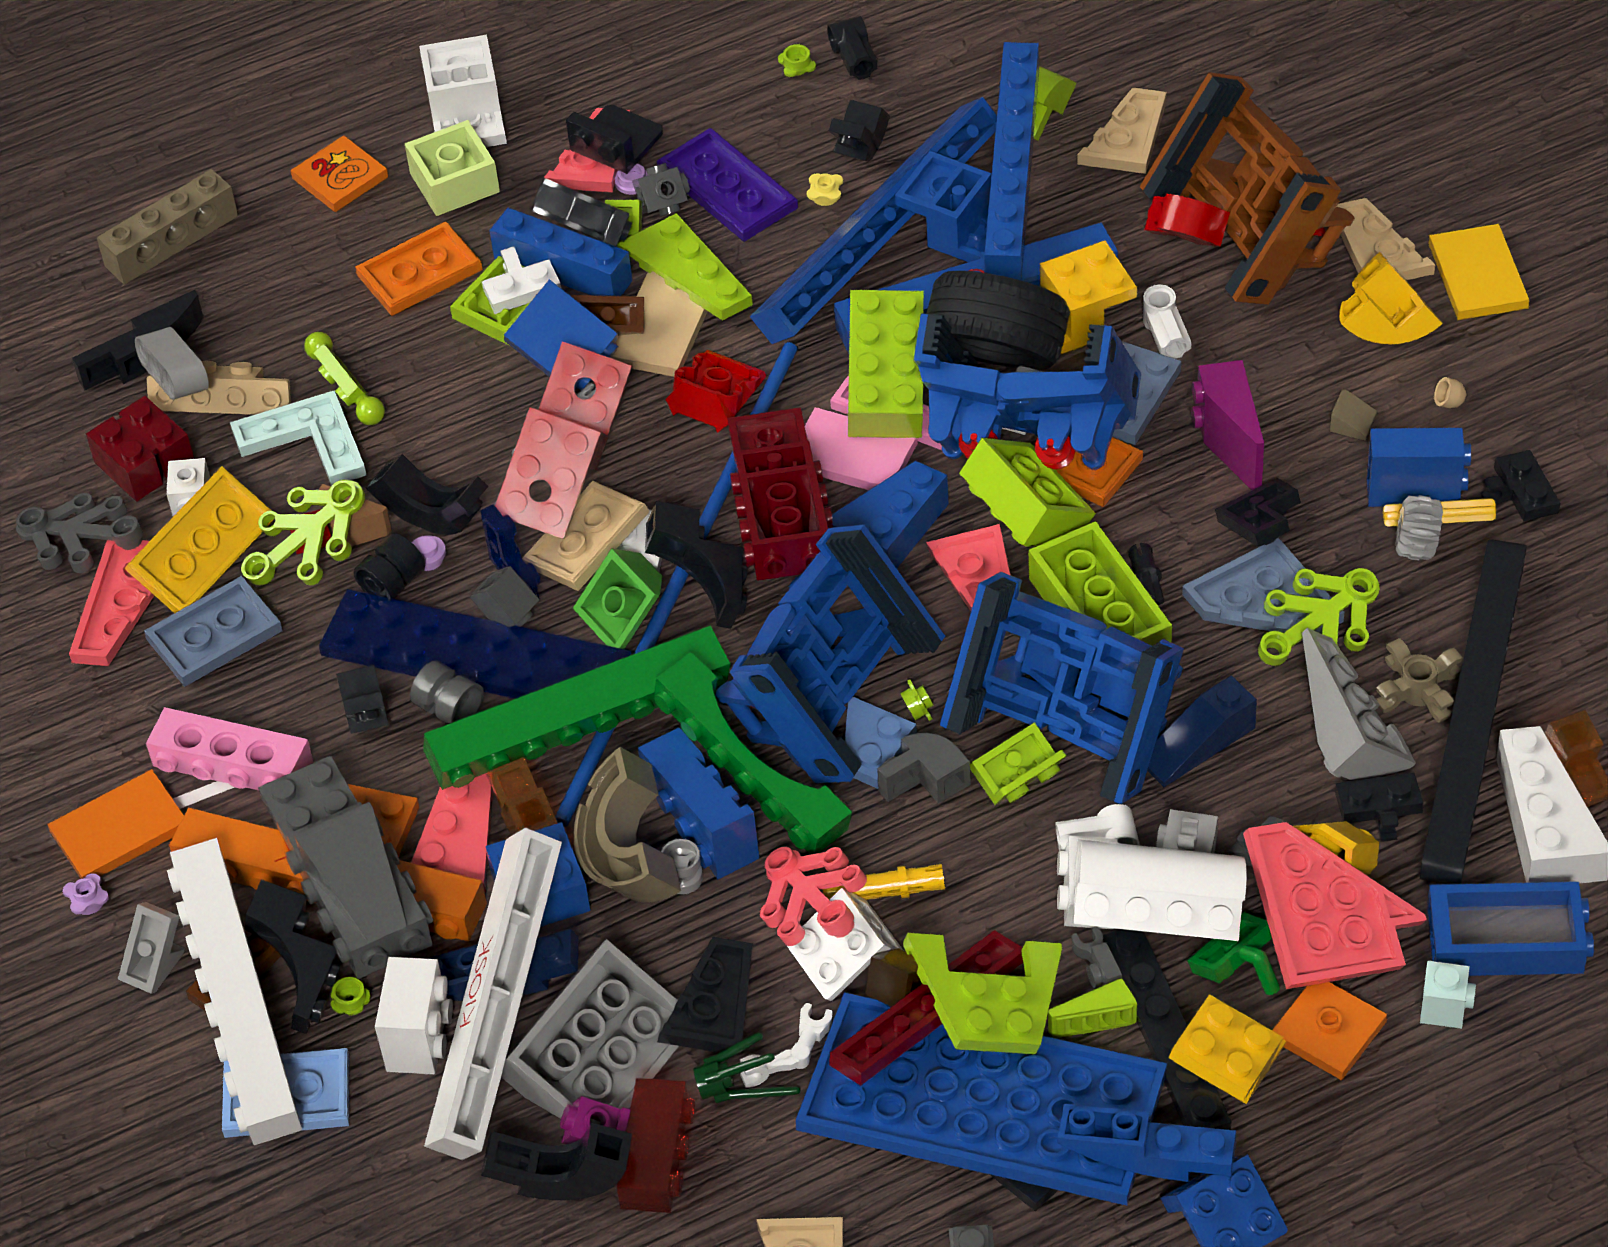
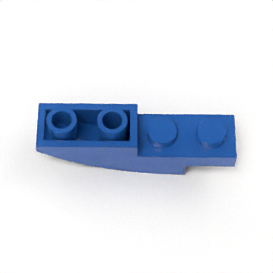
[1058,1104,1236,1182]

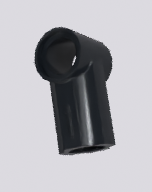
[827,16,878,80]

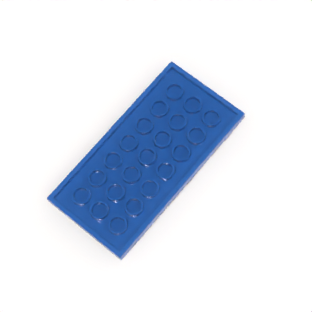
[796,992,1167,1206]

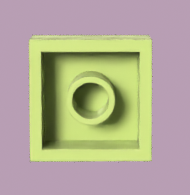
[405,120,500,216]

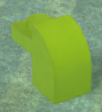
[1034,66,1077,141]

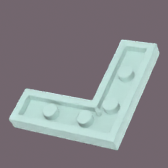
[230,391,367,486]

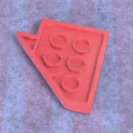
[1243,822,1427,989]

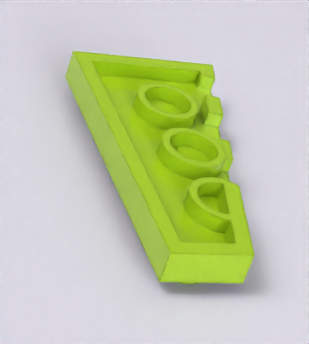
[617,213,753,321]

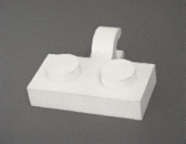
[482,247,561,314]

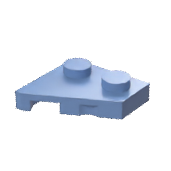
[845,697,917,789]

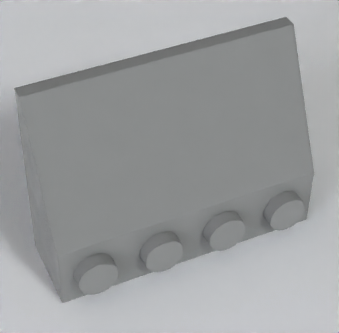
[501,939,679,1125]

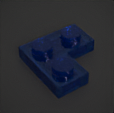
[480,504,540,598]

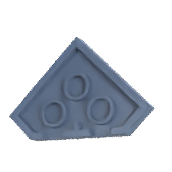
[1182,538,1345,633]

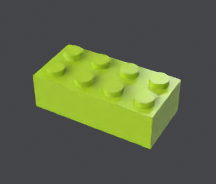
[848,290,924,438]
[1028,521,1172,646]

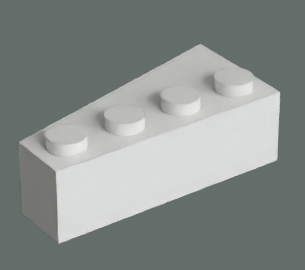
[1497,726,1608,883]

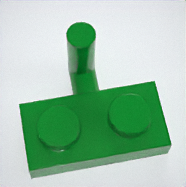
[1187,912,1280,995]

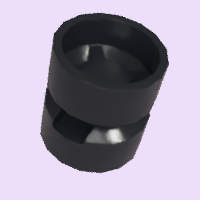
[354,533,425,604]

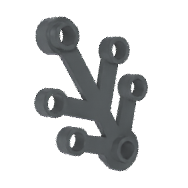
[16,493,143,573]

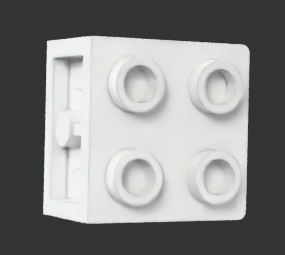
[787,888,904,1001]

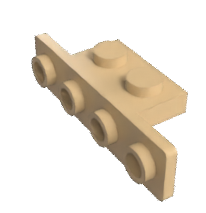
[147,361,291,415]

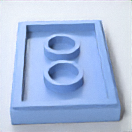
[222,1048,349,1138]

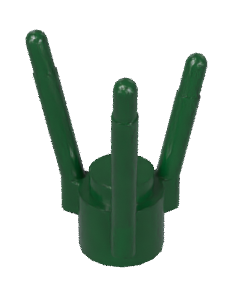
[693,1032,801,1104]

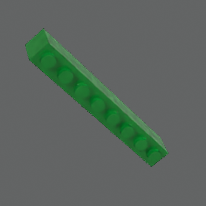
[423,625,730,790]

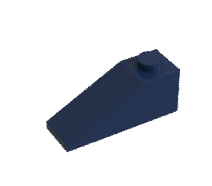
[1147,676,1257,787]

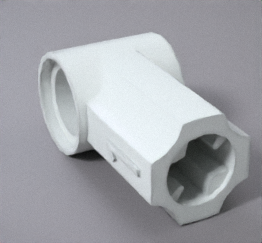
[1143,285,1191,359]
[1055,804,1140,851]

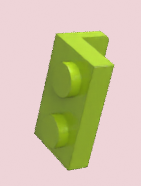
[970,722,1067,805]

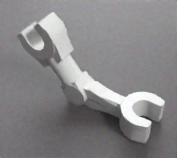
[740,1003,832,1088]

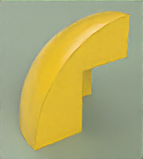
[1339,252,1442,344]

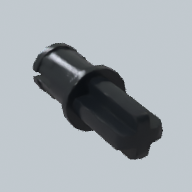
[1128,543,1164,606]

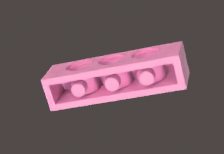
[146,707,314,790]

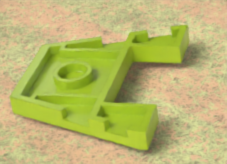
[903,933,1062,1054]

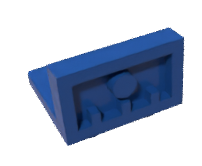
[1160,1154,1288,1247]

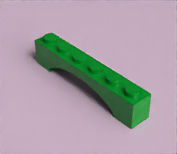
[654,651,852,855]

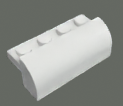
[1072,839,1246,941]

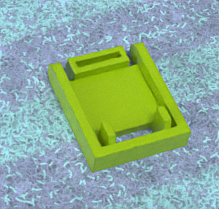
[450,256,529,345]

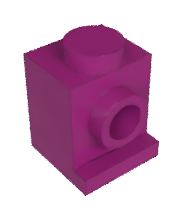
[560,1096,631,1145]

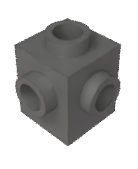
[632,163,690,216]

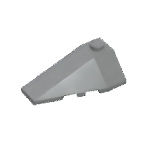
[1302,628,1416,781]

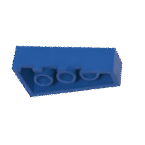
[638,728,759,880]

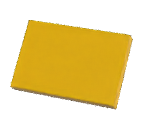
[1429,224,1529,320]

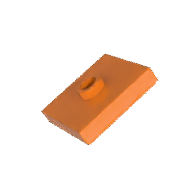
[1272,982,1387,1081]

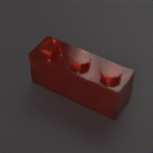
[617,1078,695,1213]

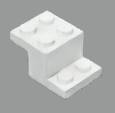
[419,35,507,147]

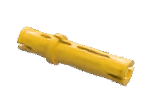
[822,864,945,900]

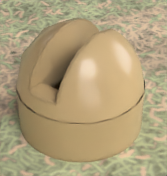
[1434,377,1467,408]

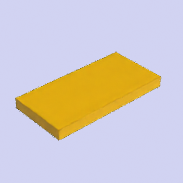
[124,466,275,613]

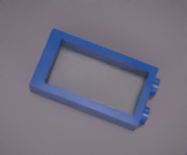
[1427,882,1594,976]

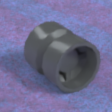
[410,661,484,724]

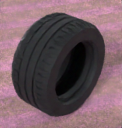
[927,271,1070,370]

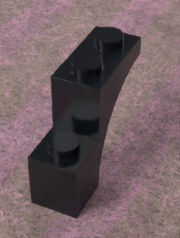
[530,177,632,247]
[645,501,748,629]
[245,880,342,1034]

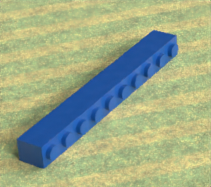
[750,97,997,344]

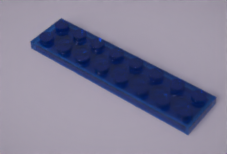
[319,589,631,699]

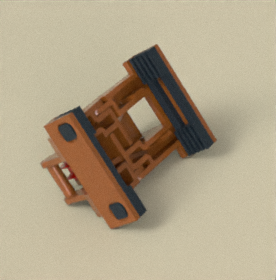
[1140,72,1355,305]

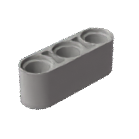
[135,327,209,400]

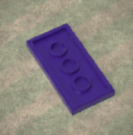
[657,128,798,242]

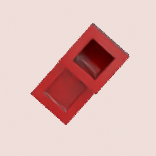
[1144,194,1230,247]

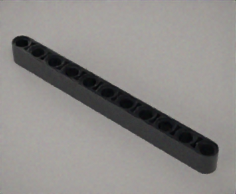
[1420,539,1527,884]

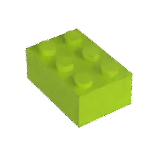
[959,438,1096,547]

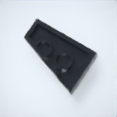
[657,937,753,1056]

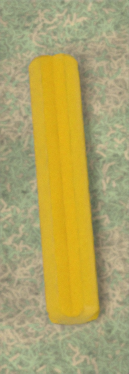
[1383,498,1496,527]

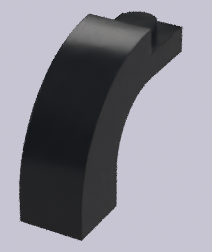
[366,454,489,535]
[481,1123,632,1201]

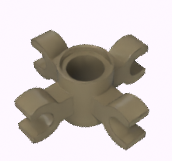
[1376,638,1463,723]

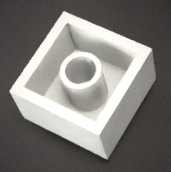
[375,957,453,1074]

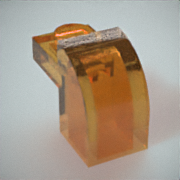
[1544,710,1608,807]
[487,757,557,836]

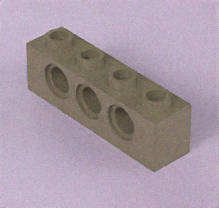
[97,169,238,285]

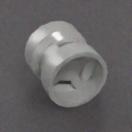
[661,839,703,895]

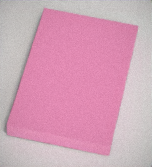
[805,407,918,490]

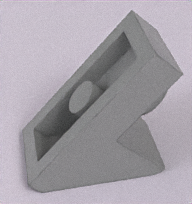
[118,902,185,994]

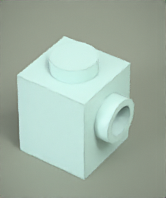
[1420,961,1476,1029]

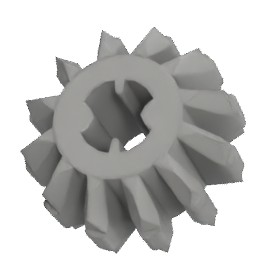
[1395,495,1443,561]

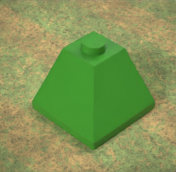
[573,548,662,655]

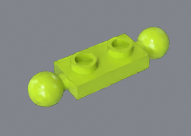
[304,331,385,425]

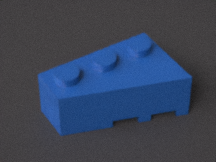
[832,461,949,568]

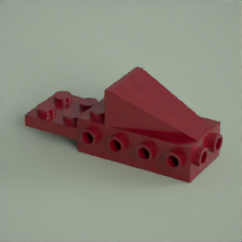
[727,407,833,581]

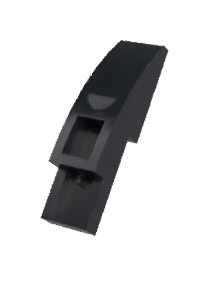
[72,290,204,390]

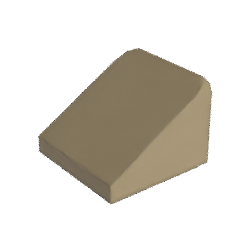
[1330,389,1377,441]

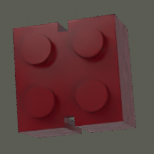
[86,396,194,502]

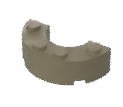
[574,747,681,903]

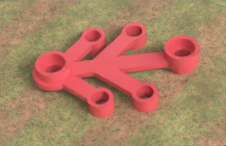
[760,847,867,946]

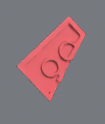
[926,524,1011,611]

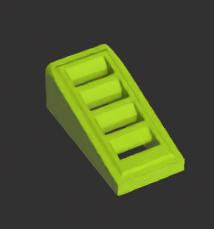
[1048,979,1137,1039]

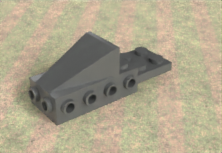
[258,756,433,979]

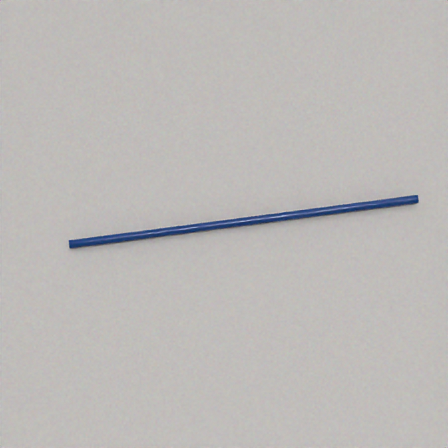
[553,342,798,827]

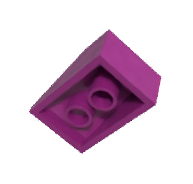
[1191,360,1264,490]

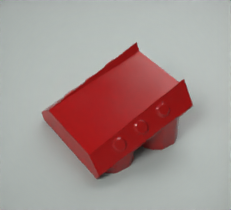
[665,350,766,433]

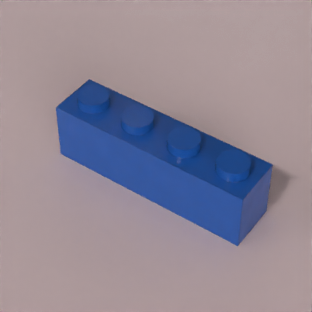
[489,208,633,296]

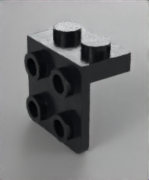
[566,105,663,174]

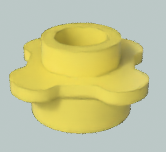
[807,173,843,206]

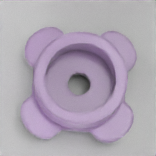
[63,873,109,915]

